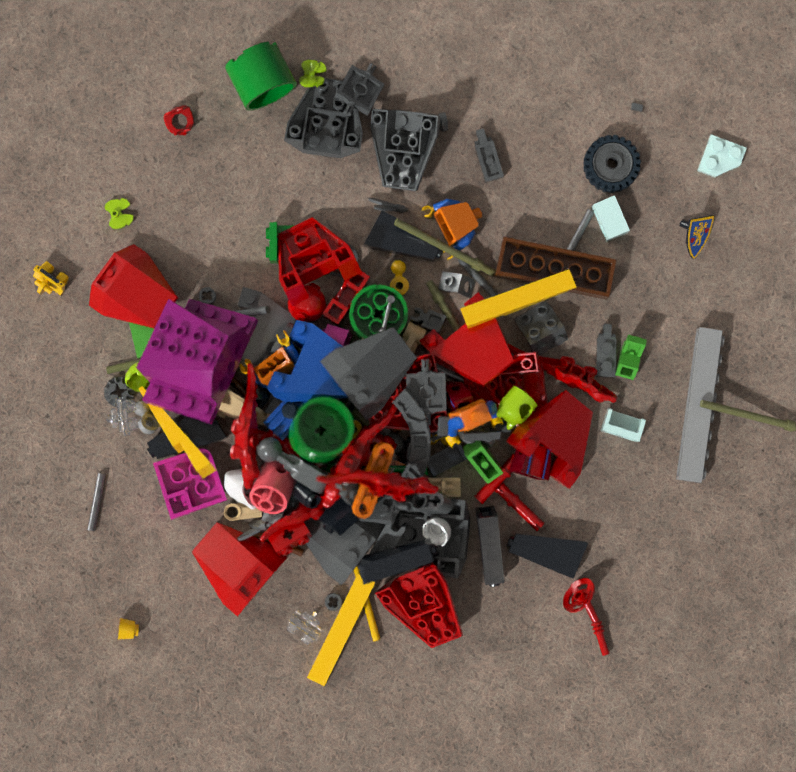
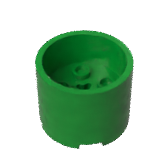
[225,41,297,111]
[349,284,408,340]
[289,397,354,463]

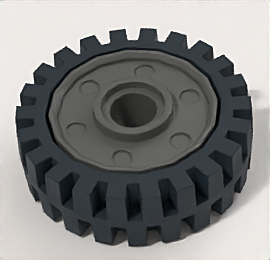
[583,135,641,193]

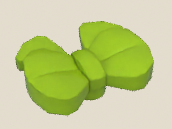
[299,60,327,87]
[105,198,134,229]

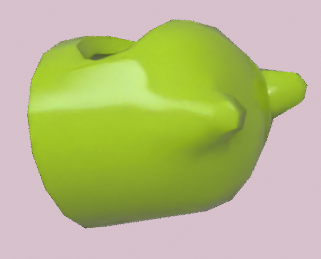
[497,386,537,430]

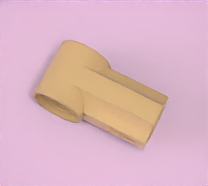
[402,322,427,354]
[224,503,262,521]

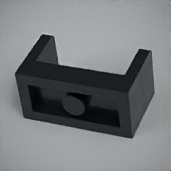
[427,443,467,477]

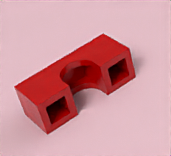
[322,272,370,327]

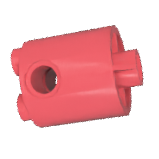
[250,461,297,514]

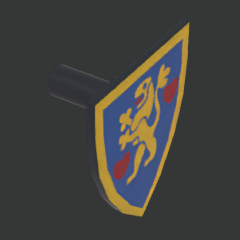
[680,215,714,260]

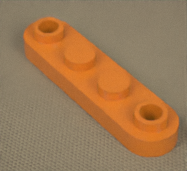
[352,442,394,519]

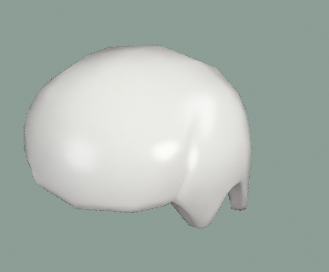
[422,517,451,547]

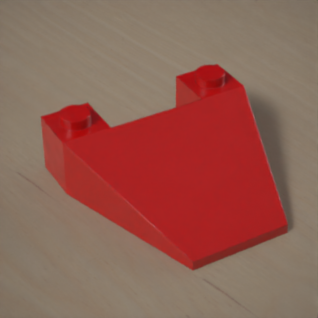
[278,217,362,307]
[420,292,515,387]
[506,390,593,489]

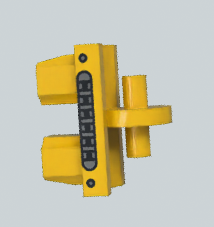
[33,261,69,296]

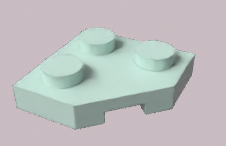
[697,135,747,177]

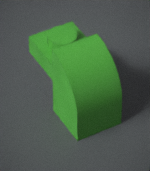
[615,335,647,380]

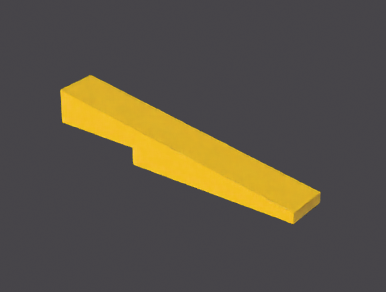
[460,270,576,329]
[138,386,216,479]
[307,573,375,686]

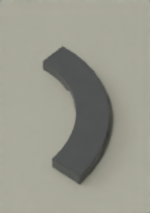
[392,388,431,479]

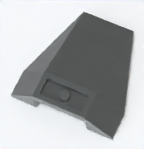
[284,78,363,158]
[370,109,440,191]

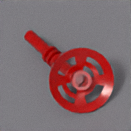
[563,578,610,656]

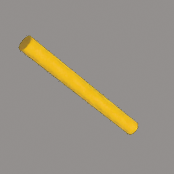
[354,565,381,641]

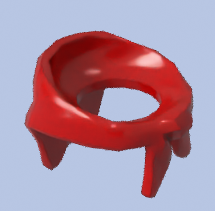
[163,105,194,136]

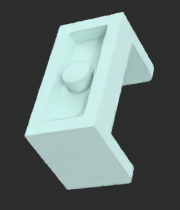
[592,195,630,242]
[600,408,646,442]

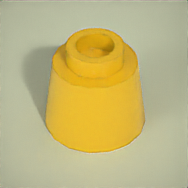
[118,618,139,640]

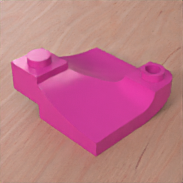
[153,449,227,520]

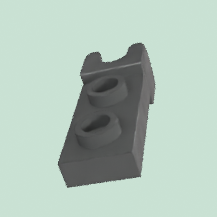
[369,523,408,554]

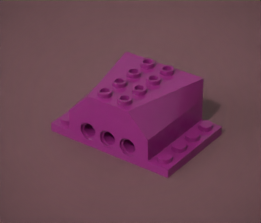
[136,299,258,424]

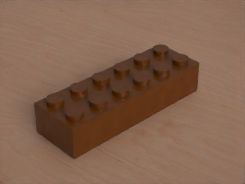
[495,237,616,300]

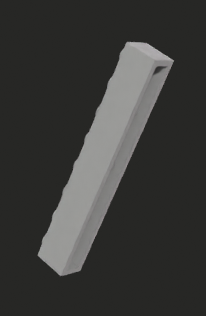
[676,327,725,483]

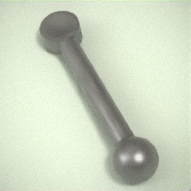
[379,295,395,332]

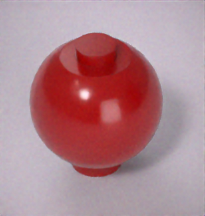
[288,283,326,323]

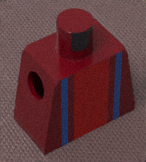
[446,381,473,416]
[509,443,551,481]

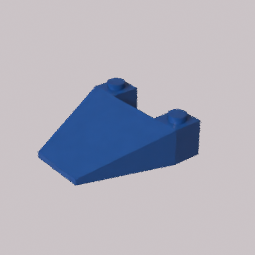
[267,320,349,402]

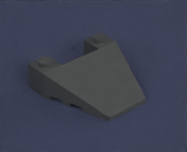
[238,287,296,367]

